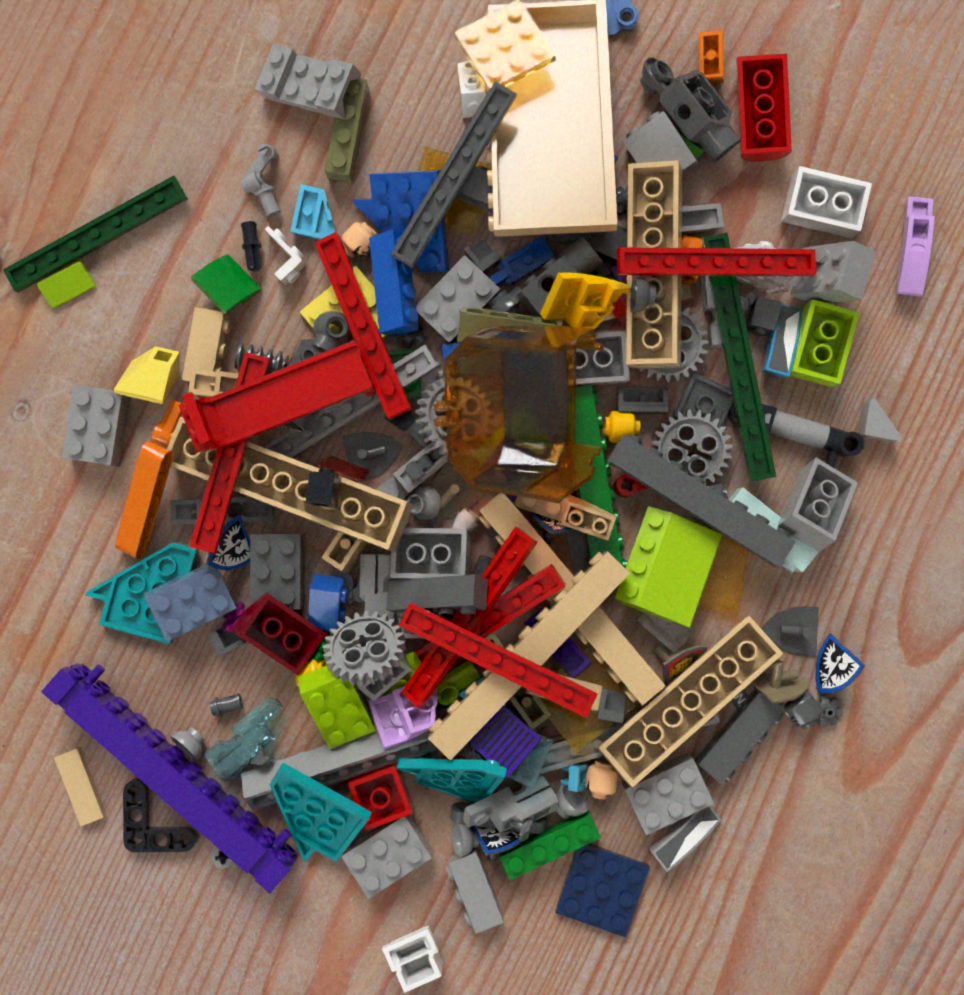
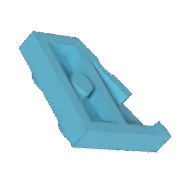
[290,184,335,240]

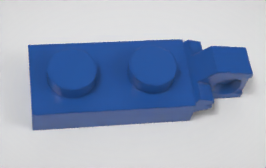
[489,236,555,286]

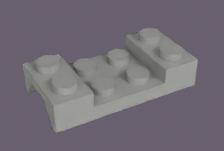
[254,45,362,119]

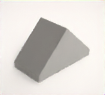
[857,398,902,443]

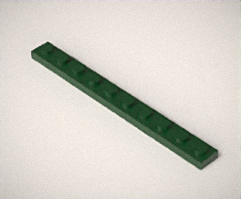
[701,232,776,482]

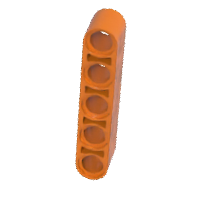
[115,441,173,559]

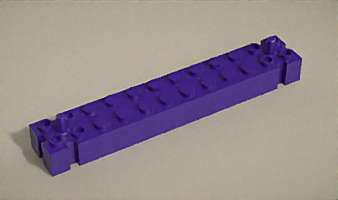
[41,663,298,894]

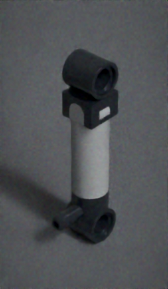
[728,404,865,468]

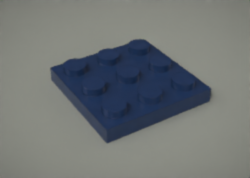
[555,843,650,938]

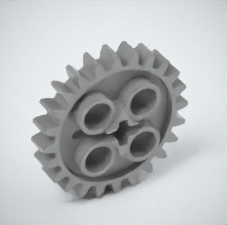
[639,307,709,383]
[415,376,492,458]
[652,409,733,485]
[323,611,406,686]

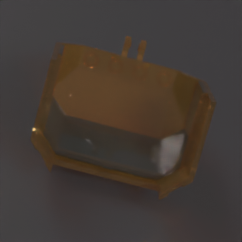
[433,325,604,503]

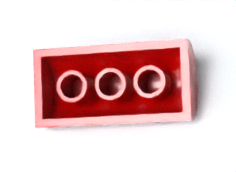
[736,53,792,162]

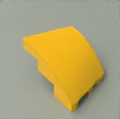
[540,273,631,331]

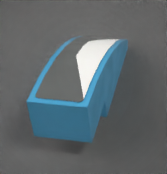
[761,304,802,379]

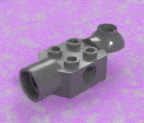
[640,57,741,162]
[488,235,604,317]
[284,310,353,432]

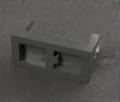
[616,386,668,414]

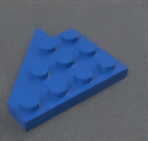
[353,170,449,272]

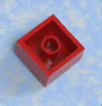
[348,763,414,831]

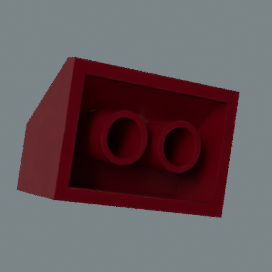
[231,592,326,675]

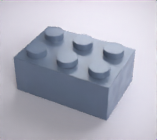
[144,564,236,642]

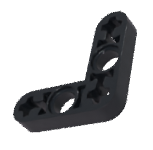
[123,778,198,853]

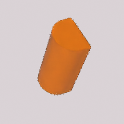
[698,30,724,86]

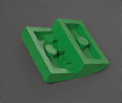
[191,254,262,315]

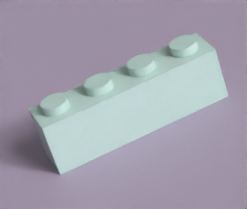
[729,487,819,573]

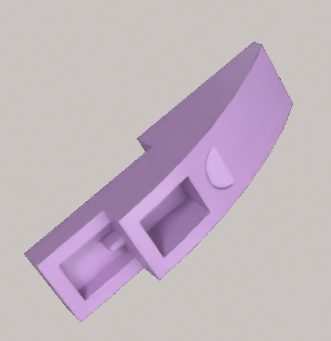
[896,196,935,297]

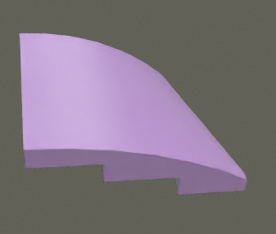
[368,687,438,750]

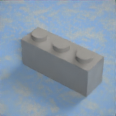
[446,848,504,934]

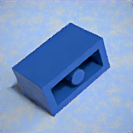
[308,574,347,631]

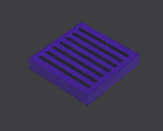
[469,705,541,778]

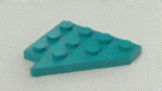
[85,542,198,644]
[396,758,507,803]
[269,763,371,862]

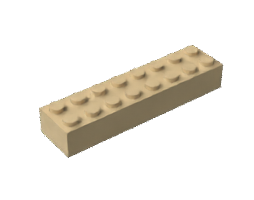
[626,160,682,368]
[597,616,783,788]

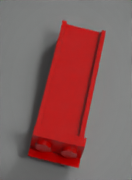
[179,341,376,453]

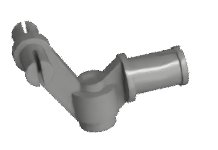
[241,144,281,217]

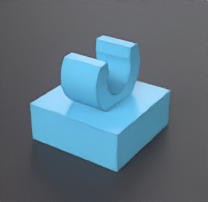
[561,763,590,792]

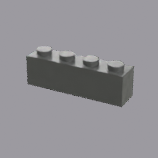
[386,574,488,618]
[694,688,785,784]

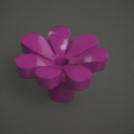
[222,602,245,632]

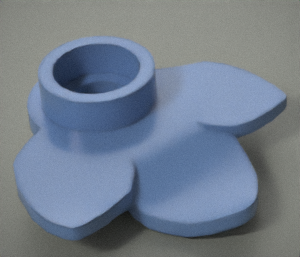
[606,0,639,36]

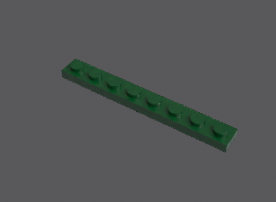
[3,175,188,293]

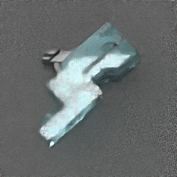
[204,697,284,782]

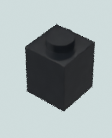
[306,468,342,508]

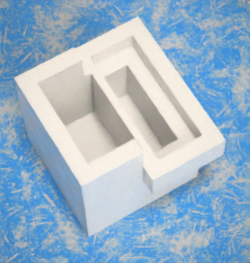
[382,926,443,993]

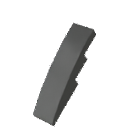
[170,497,273,525]

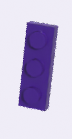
[524,607,592,679]

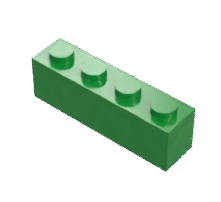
[499,810,601,880]

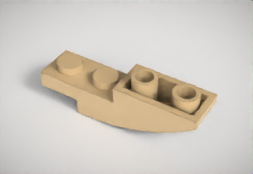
[188,368,238,397]
[514,481,616,541]

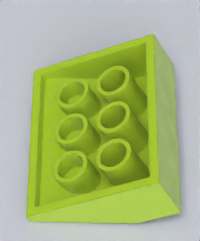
[615,506,722,628]

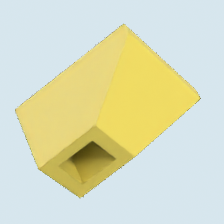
[114,346,180,404]

